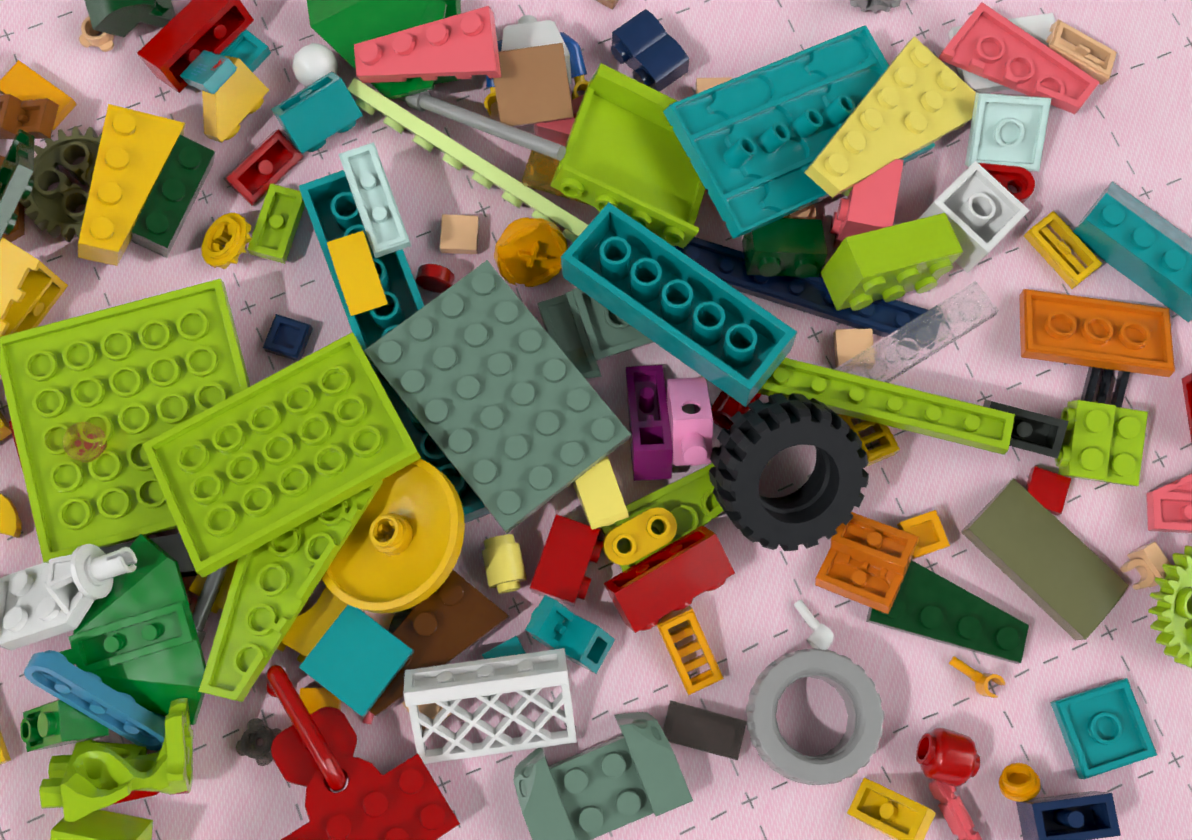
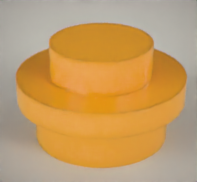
[999,763,1041,802]

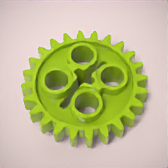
[1148,545,1192,668]

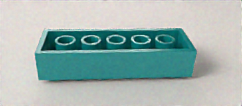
[561,202,797,407]

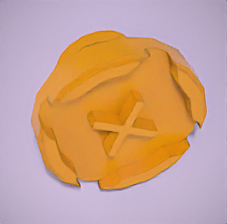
[494,217,568,287]

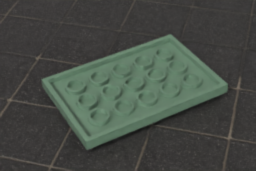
[364,260,631,534]

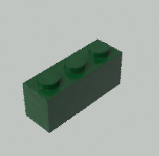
[131,135,215,258]

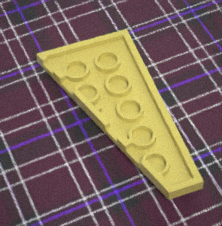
[804,37,976,198]

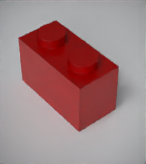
[530,514,603,607]

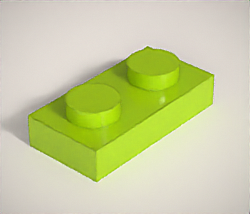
[247,183,305,264]

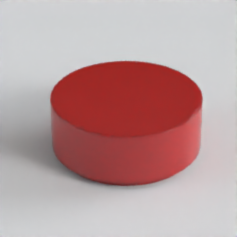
[415,264,454,293]

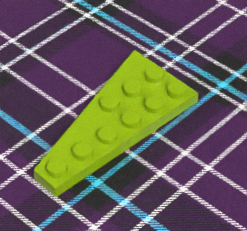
[198,480,383,702]

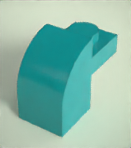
[525,595,615,674]

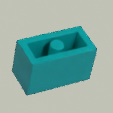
[271,72,363,154]

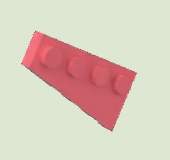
[939,2,1100,114]
[354,6,501,83]

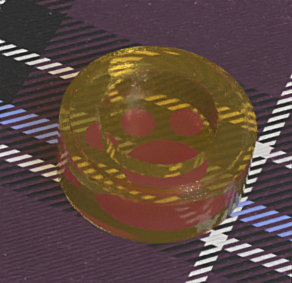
[63,422,107,462]

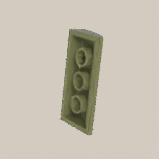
[961,478,1129,641]

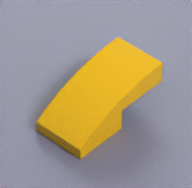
[327,231,388,316]

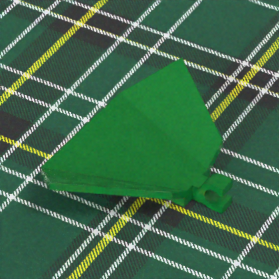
[307,0,447,99]
[59,534,206,725]

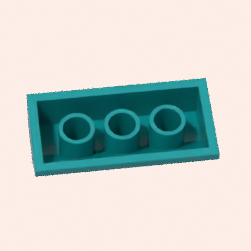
[1073,181,1192,323]

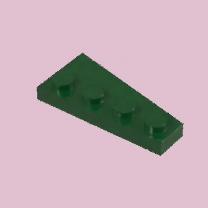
[866,560,1029,664]

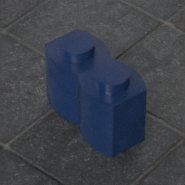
[611,9,689,92]

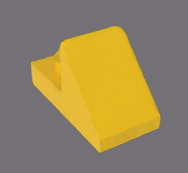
[847,777,936,840]

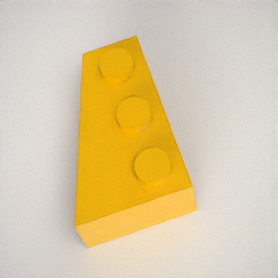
[0,237,68,375]

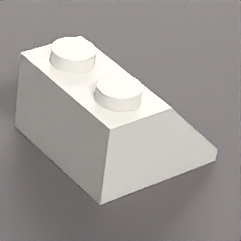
[919,161,1030,273]

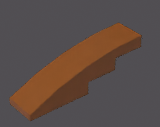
[0,94,59,140]

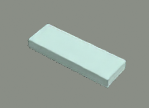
[338,142,411,258]

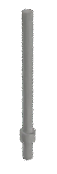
[398,91,566,161]

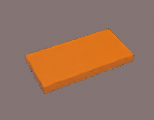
[1019,289,1175,377]

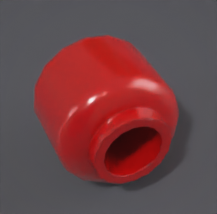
[916,727,980,786]

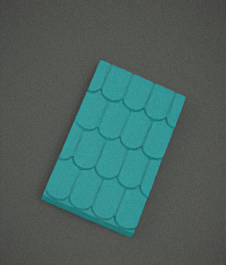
[663,25,935,239]

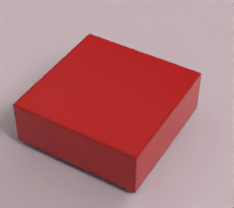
[1025,466,1071,516]

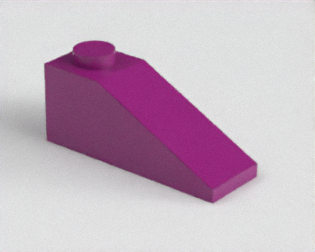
[626,365,673,481]

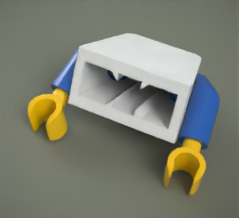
[484,15,589,116]

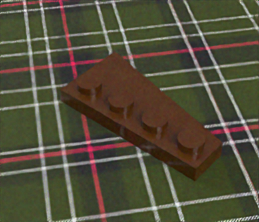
[369,570,510,716]

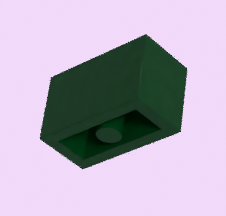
[742,218,828,278]

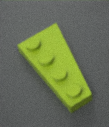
[600,463,724,572]

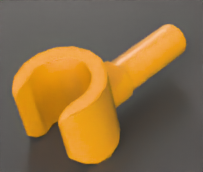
[948,656,1006,698]

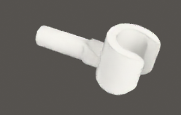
[794,600,834,650]

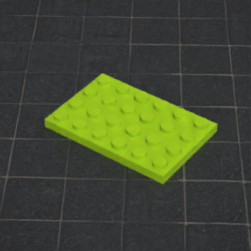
[142,332,421,578]

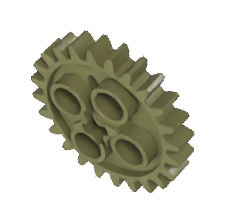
[19,126,102,242]

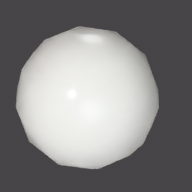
[292,43,338,87]

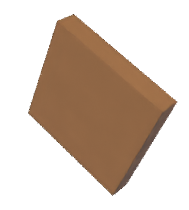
[493,43,574,127]

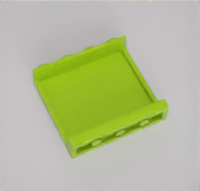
[550,63,705,248]

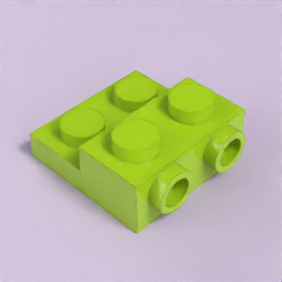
[1055,400,1148,486]

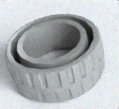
[746,649,884,785]

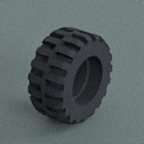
[709,393,869,551]

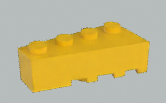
[78,104,186,266]

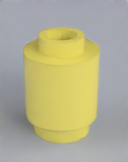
[482,534,527,594]

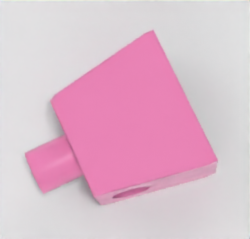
[667,377,713,466]

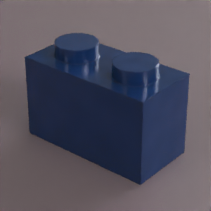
[1016,791,1121,840]

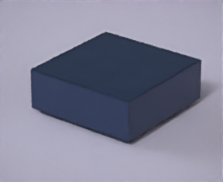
[263,314,313,361]

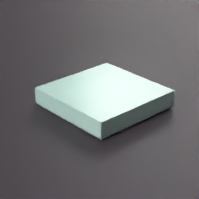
[965,93,1051,172]

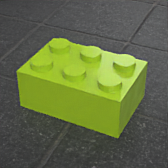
[820,213,963,311]

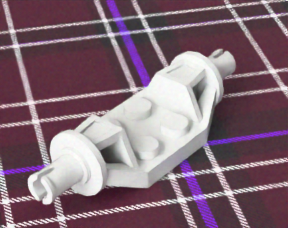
[0,544,137,650]

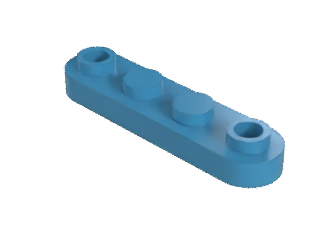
[24,650,166,751]

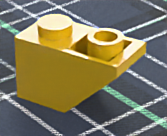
[202,56,269,143]

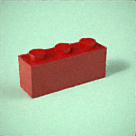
[137,0,254,93]
[603,525,735,633]

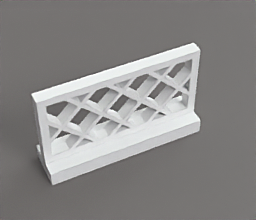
[403,648,577,764]

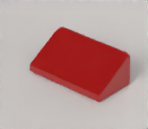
[223,129,304,206]

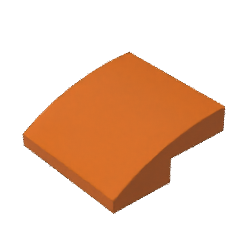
[815,512,919,614]

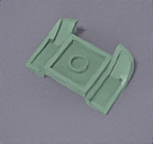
[537,288,653,378]
[513,712,693,840]

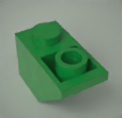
[20,700,109,752]

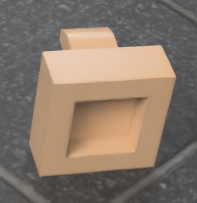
[1120,542,1171,590]

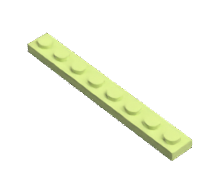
[347,78,588,243]

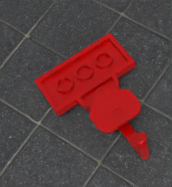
[266,665,460,840]

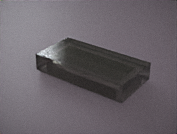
[662,700,747,761]

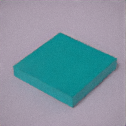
[299,605,414,717]
[1050,678,1157,779]

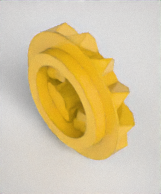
[201,213,252,270]

